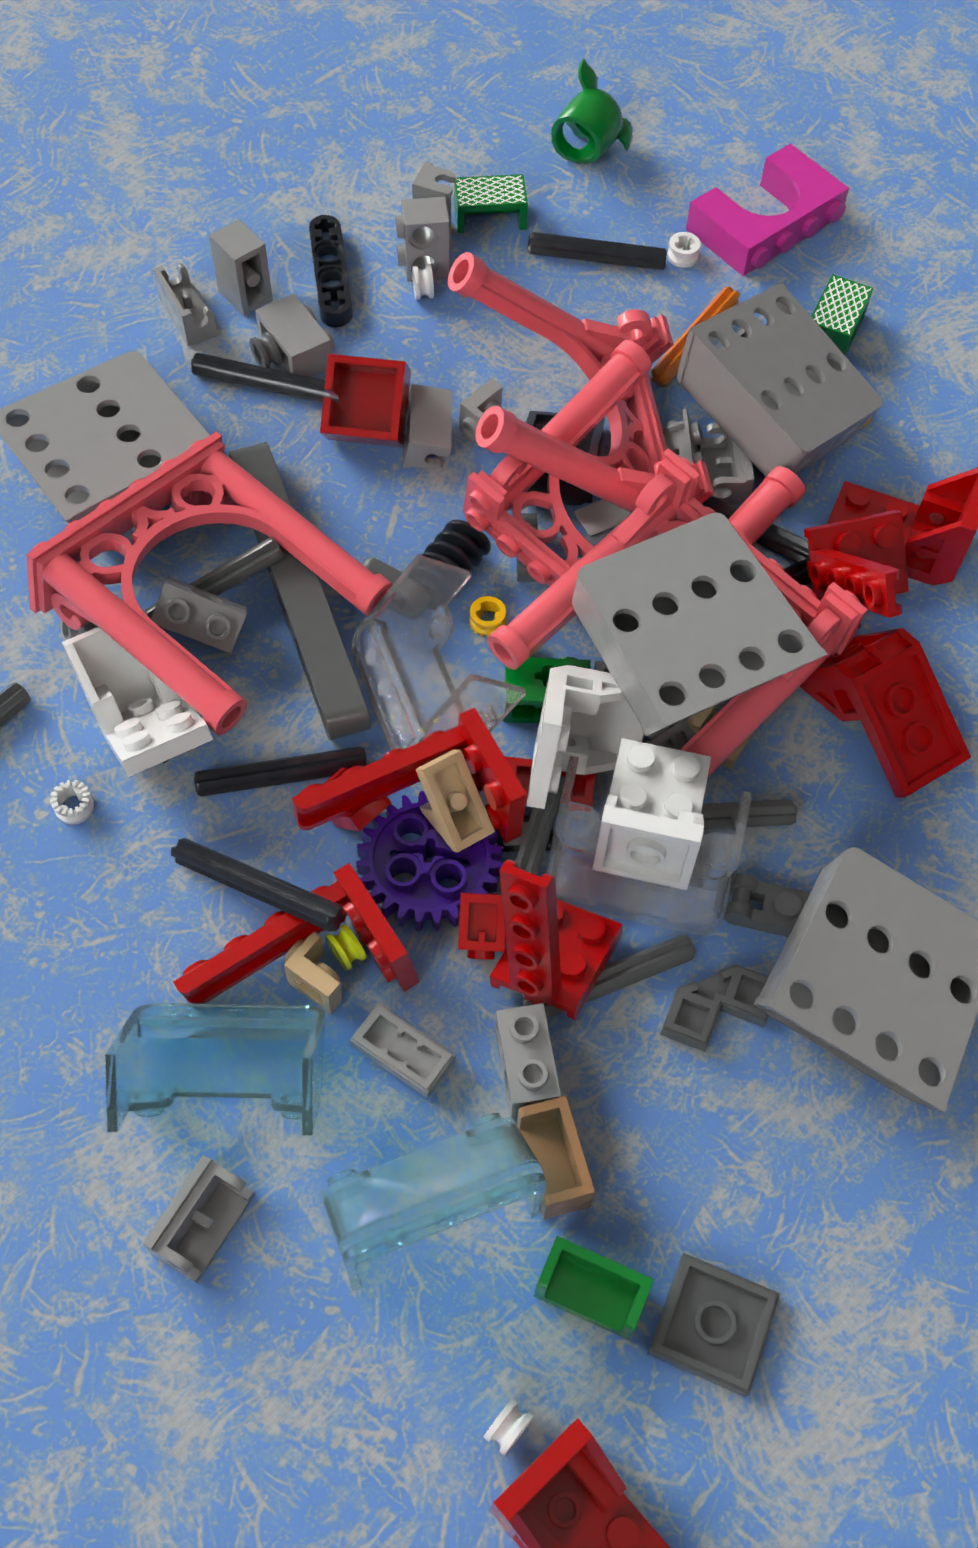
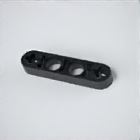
[309,215,352,327]

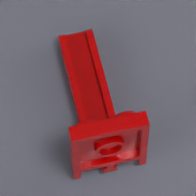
[804,510,909,618]
[292,707,527,843]
[490,859,623,1020]
[173,863,420,1007]

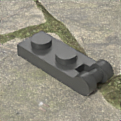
[724,873,810,937]

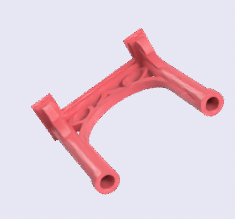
[448,252,714,513]
[463,340,805,586]
[26,431,394,735]
[487,448,868,777]

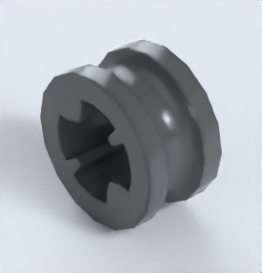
[249,331,282,368]

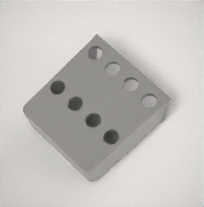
[677,282,883,476]
[0,351,210,523]
[572,512,828,736]
[754,847,978,1113]

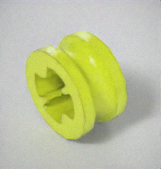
[325,923,367,971]

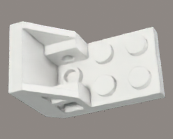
[62,609,213,777]
[526,665,644,809]
[593,738,711,890]

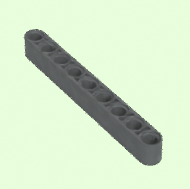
[229,442,371,740]

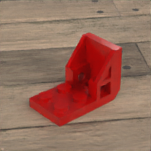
[827,467,978,586]
[799,628,971,798]
[491,1418,670,1548]

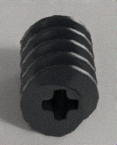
[406,520,492,609]

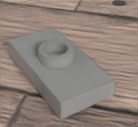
[349,1003,456,1099]

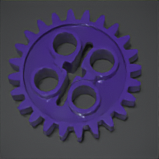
[356,791,502,931]

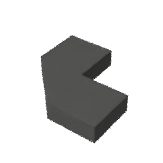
[660,964,769,1052]

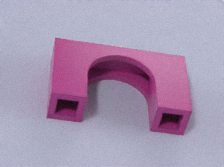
[686,143,849,276]

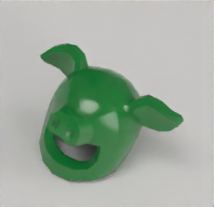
[551,59,633,164]

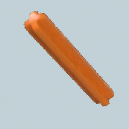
[650,286,740,387]

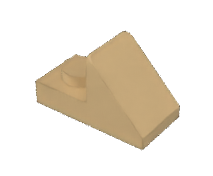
[415,749,495,853]

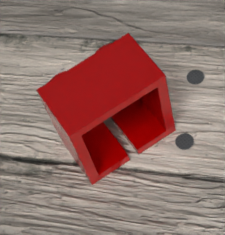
[320,354,411,448]

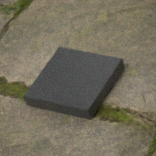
[647,1253,780,1397]

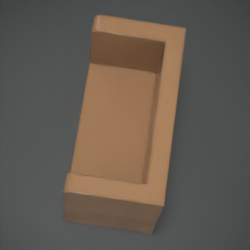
[516,1096,595,1220]

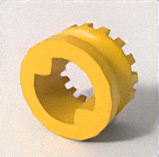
[469,596,506,637]

